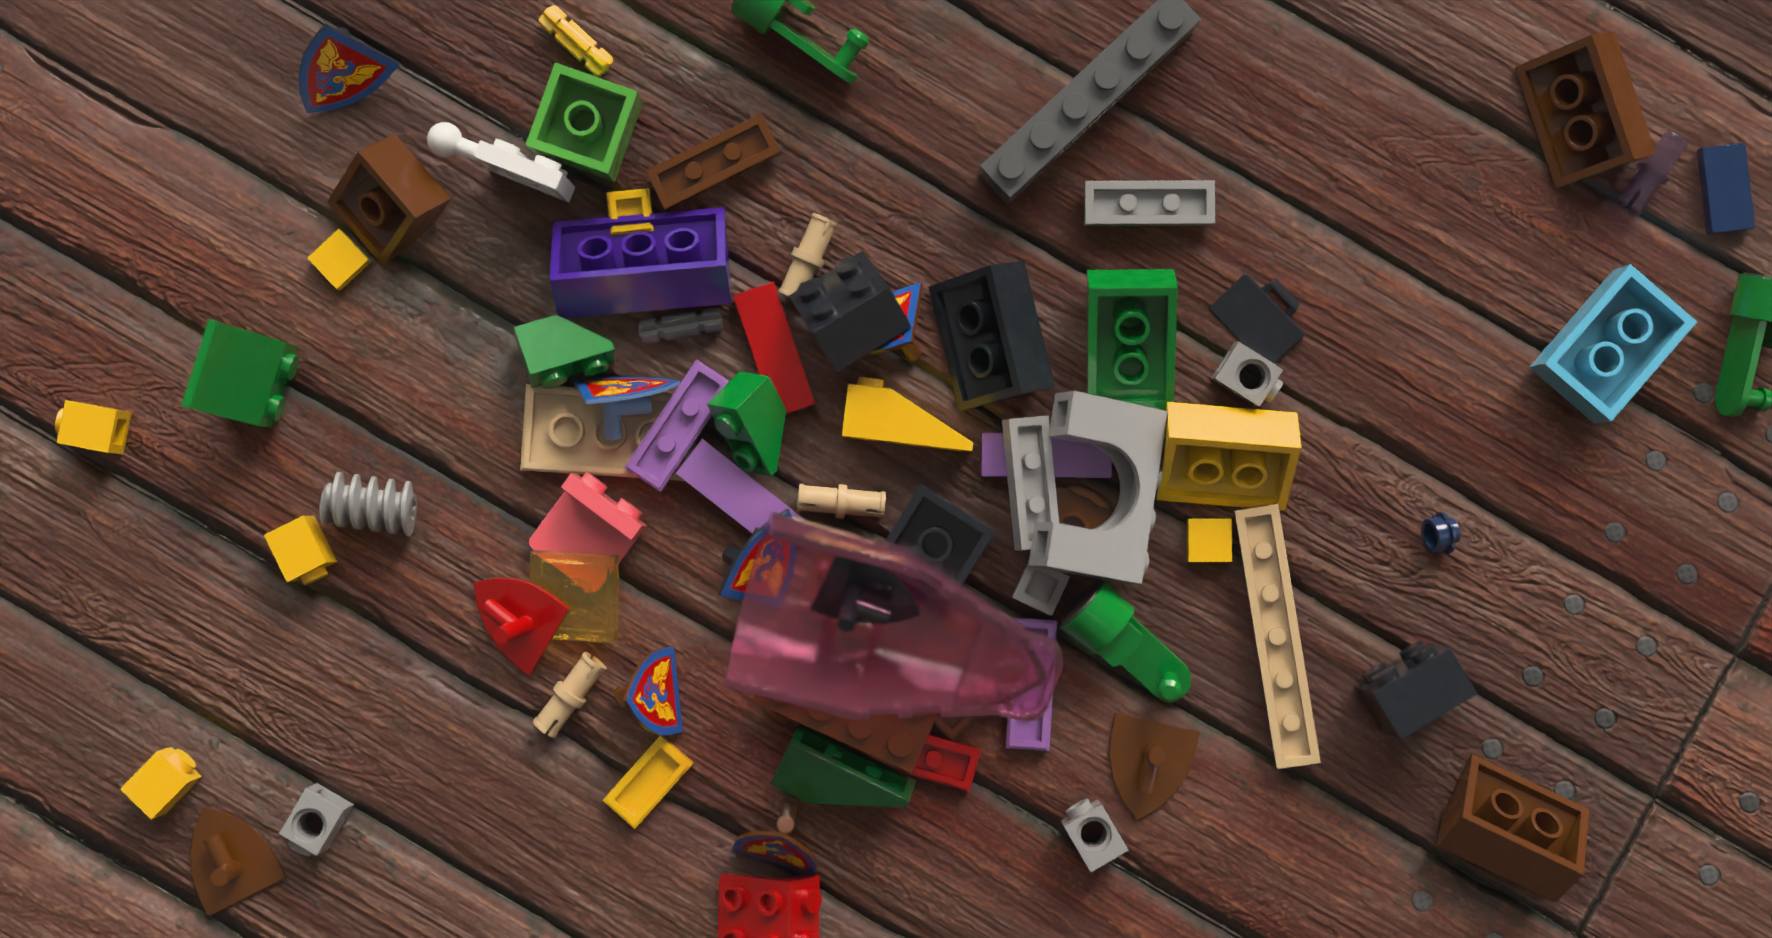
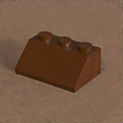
[1515,31,1656,189]
[1437,754,1590,902]

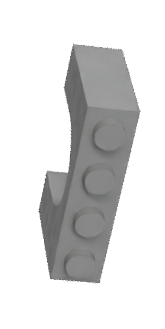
[1028,391,1168,584]

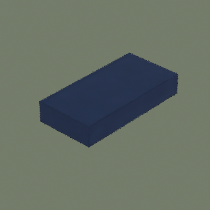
[1697,143,1756,235]

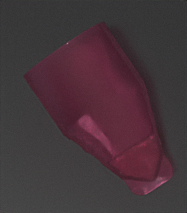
[725,513,1063,721]

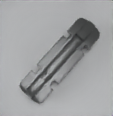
[638,307,723,344]

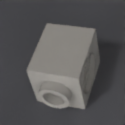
[1211,342,1283,407]
[279,783,354,856]
[1061,798,1128,872]

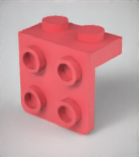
[529,472,647,592]

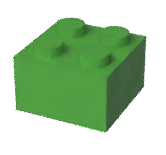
[526,63,644,182]

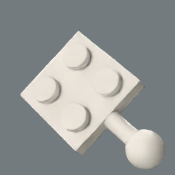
[427,122,575,202]

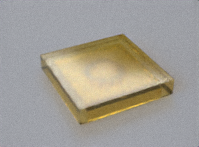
[530,550,619,643]

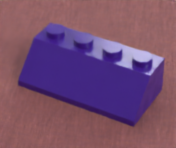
[550,207,731,318]

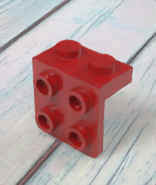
[718,873,822,938]

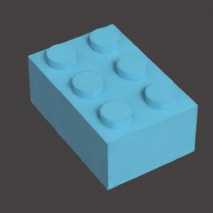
[1529,264,1697,424]

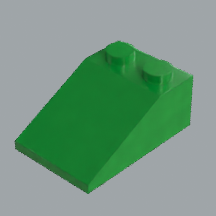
[1086,269,1178,409]
[181,319,299,428]

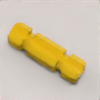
[538,5,614,77]

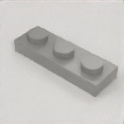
[1084,180,1215,226]
[1002,415,1059,550]

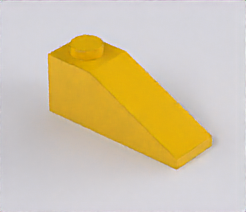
[842,377,973,453]

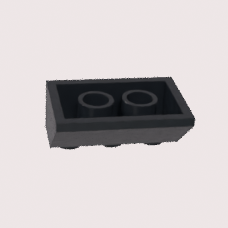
[928,261,1055,412]

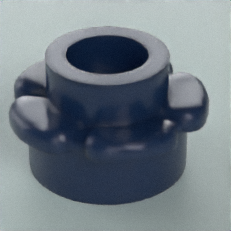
[1421,512,1460,554]

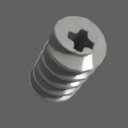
[319,472,418,536]

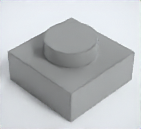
[1012,558,1070,616]

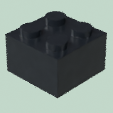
[789,251,912,372]
[874,484,996,606]
[1354,641,1478,740]

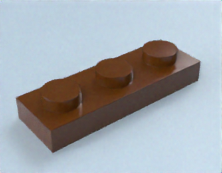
[646,113,781,212]

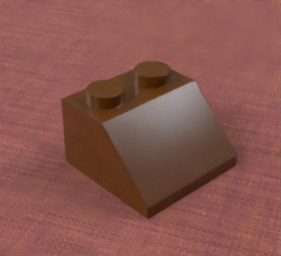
[327,134,451,266]

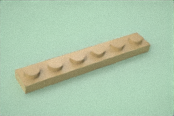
[1234,504,1321,769]

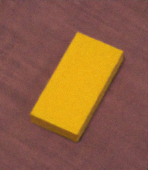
[602,735,694,829]

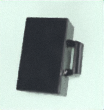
[1209,273,1305,364]

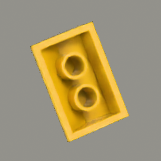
[1156,402,1301,511]

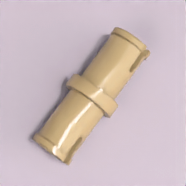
[778,212,838,296]
[797,484,886,519]
[533,652,607,738]

